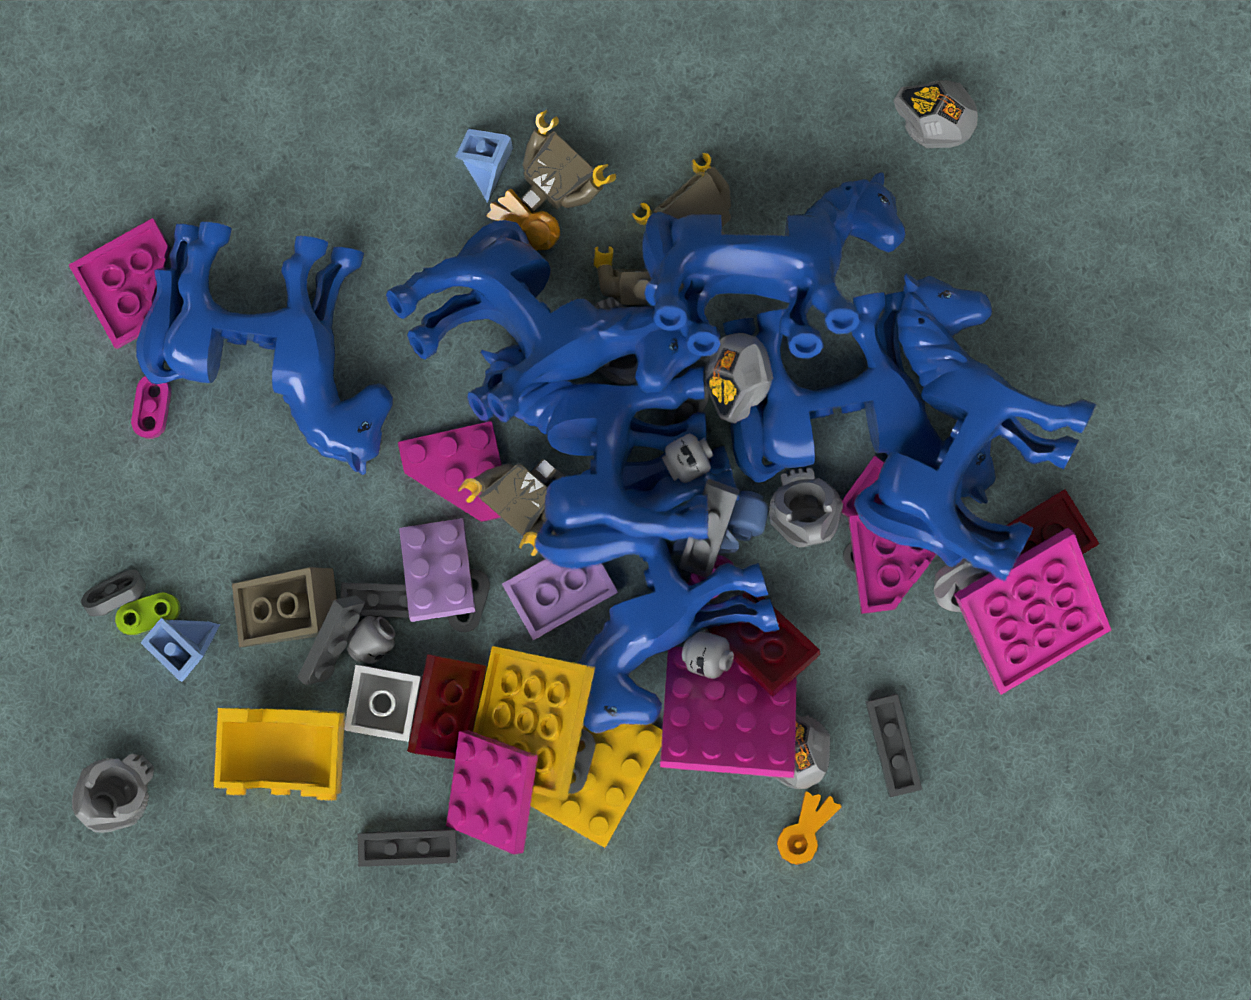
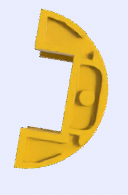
[214,708,345,800]

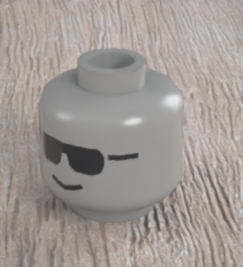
[662,434,714,483]
[347,616,395,664]
[682,632,733,678]

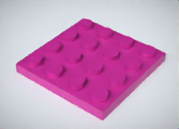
[954,528,1111,695]
[660,647,797,778]

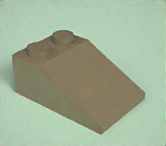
[232,567,337,647]

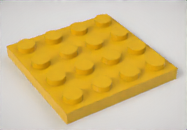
[473,646,595,800]
[530,724,662,848]

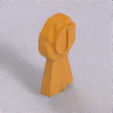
[486,188,560,251]
[777,791,842,865]

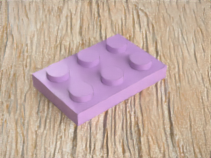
[399,518,476,622]
[502,559,618,640]

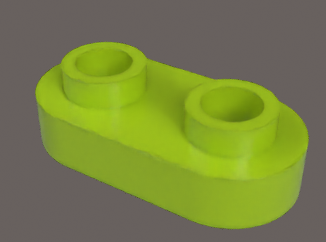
[115,592,180,635]

